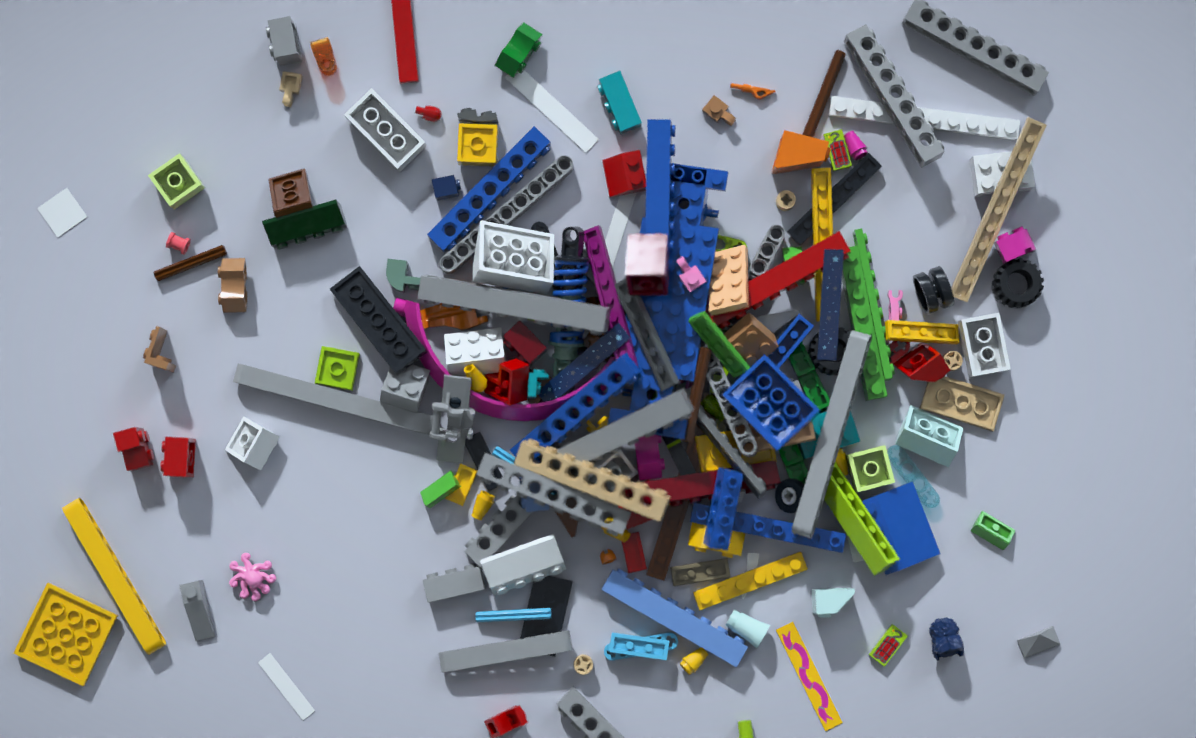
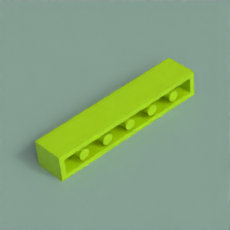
[824,462,900,576]

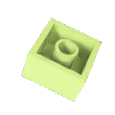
[148,153,205,210]
[846,445,895,492]

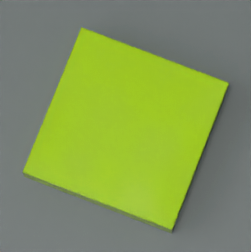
[314,346,360,391]

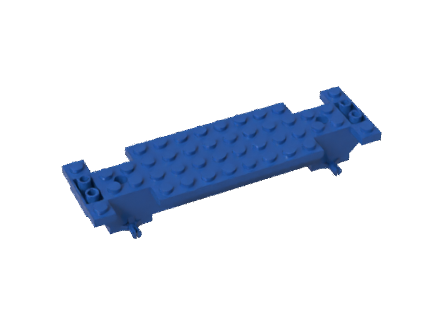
[608,163,729,440]

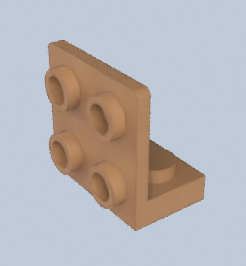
[143,326,176,373]

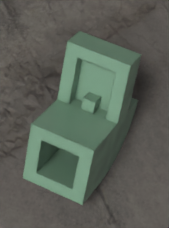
[386,259,421,293]

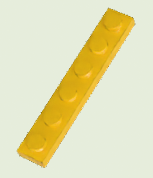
[693,551,808,610]

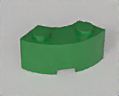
[494,22,543,78]

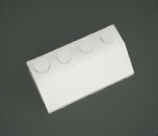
[480,534,567,595]

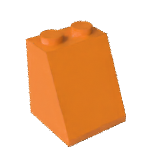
[772,130,831,174]

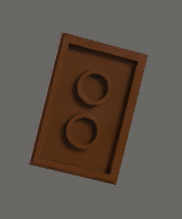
[268,168,313,218]

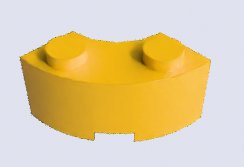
[688,522,746,558]

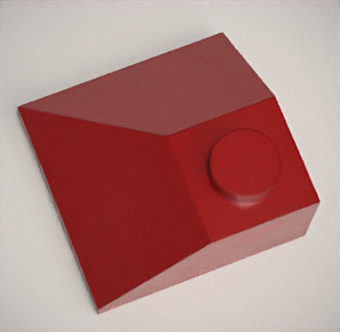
[894,343,951,382]

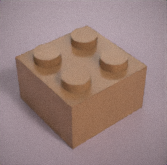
[724,312,778,367]

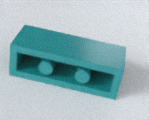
[597,71,642,135]

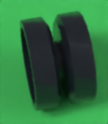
[913,266,954,314]

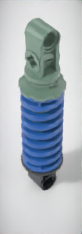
[548,226,590,397]

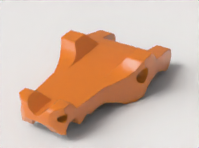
[420,303,488,331]

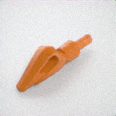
[730,83,776,99]

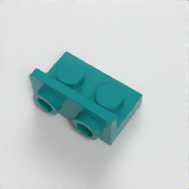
[527,370,549,399]

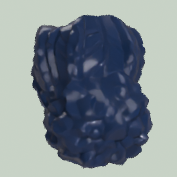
[929,617,964,661]

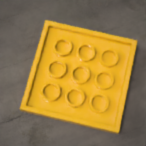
[13,583,118,686]

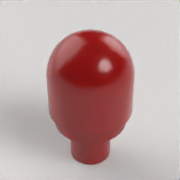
[415,105,442,122]

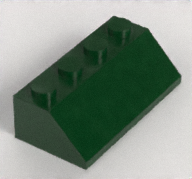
[262,199,347,250]

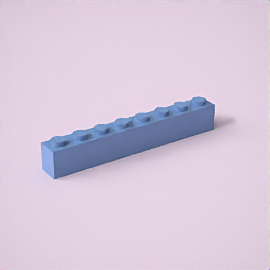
[601,568,748,667]

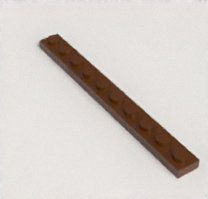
[646,392,723,581]

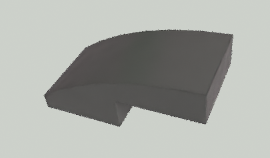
[457,108,498,125]

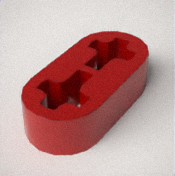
[889,341,910,364]

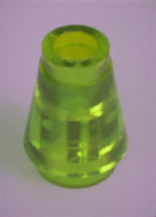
[700,393,729,421]

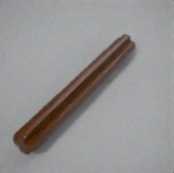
[803,50,846,137]
[681,347,711,442]

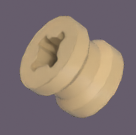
[776,190,796,211]
[943,351,963,371]
[574,654,593,675]

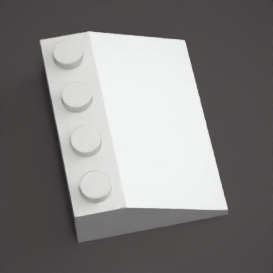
[473,221,554,294]

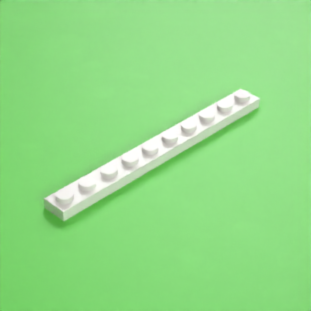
[829,96,1020,140]

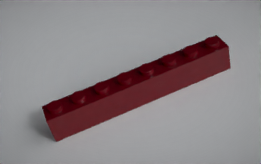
[625,460,781,513]

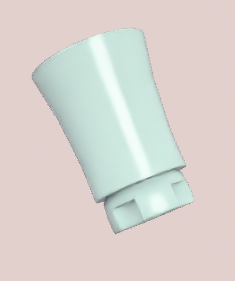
[725,610,770,648]

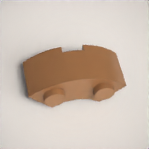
[218,258,248,313]

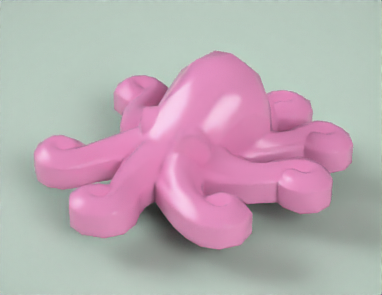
[229,553,276,601]

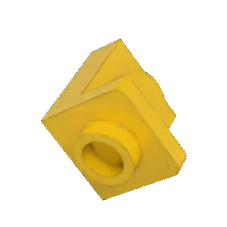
[586,415,609,433]

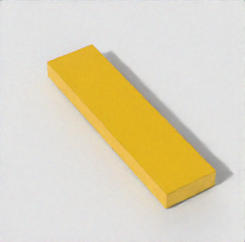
[885,320,960,345]

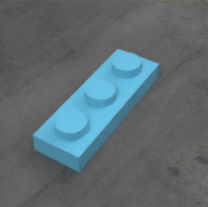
[609,632,669,660]

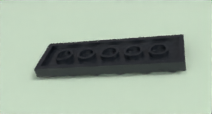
[330,266,427,375]

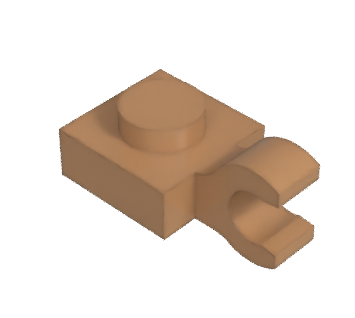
[702,95,736,126]

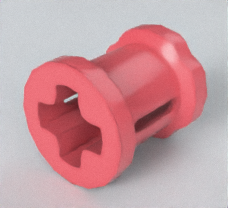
[166,232,191,255]

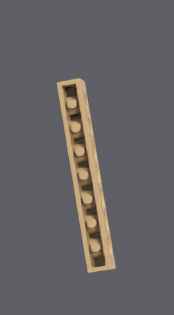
[514,439,671,522]

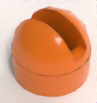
[600,549,617,565]

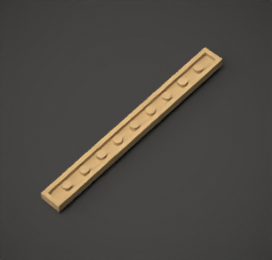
[951,117,1047,302]

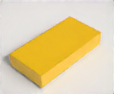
[445,463,478,506]

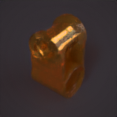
[310,37,337,76]

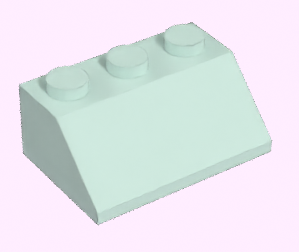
[895,405,963,467]

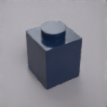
[431,175,461,201]

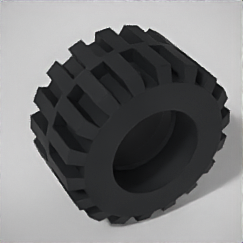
[992,258,1044,309]
[808,327,851,376]

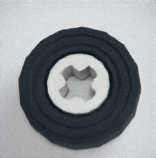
[775,478,805,513]

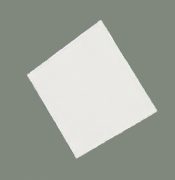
[37,188,87,237]

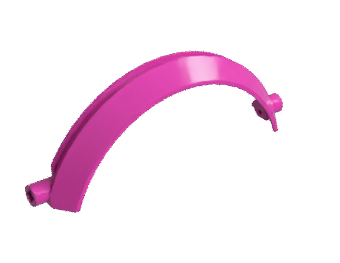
[393,297,621,421]

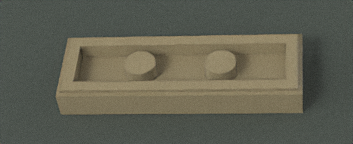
[670,558,731,586]

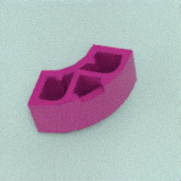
[994,226,1036,264]
[635,435,665,481]

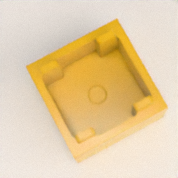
[457,123,498,167]

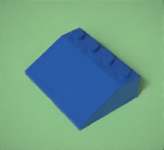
[722,354,820,451]
[861,481,941,575]

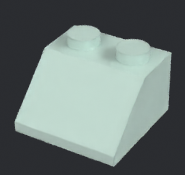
[812,588,855,618]

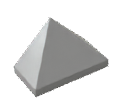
[1017,626,1060,658]

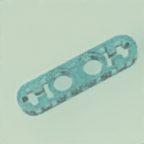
[887,445,940,508]

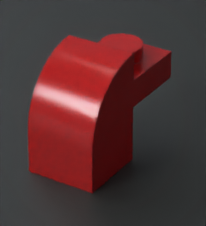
[484,705,528,738]

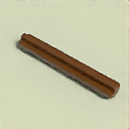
[154,245,227,281]

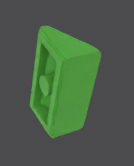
[420,470,461,508]
[971,511,1015,550]

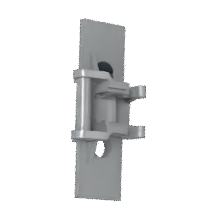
[429,375,475,463]

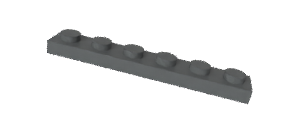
[614,278,679,391]
[696,404,766,499]

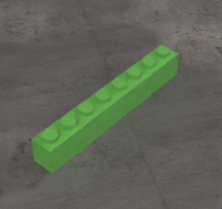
[842,246,887,401]

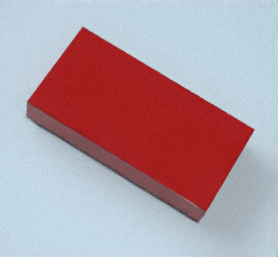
[621,532,647,574]

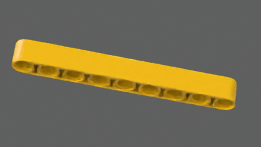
[62,497,166,655]

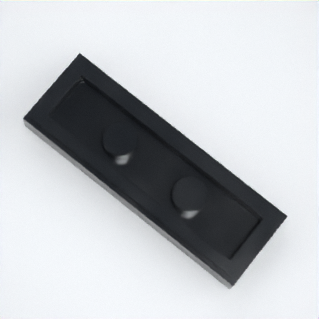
[465,432,503,492]

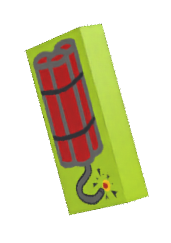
[823,129,852,171]
[868,624,908,667]

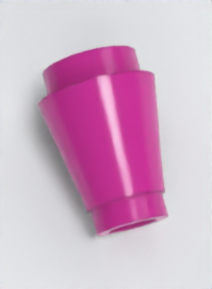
[844,131,868,160]

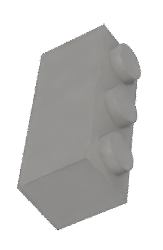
[423,564,485,603]

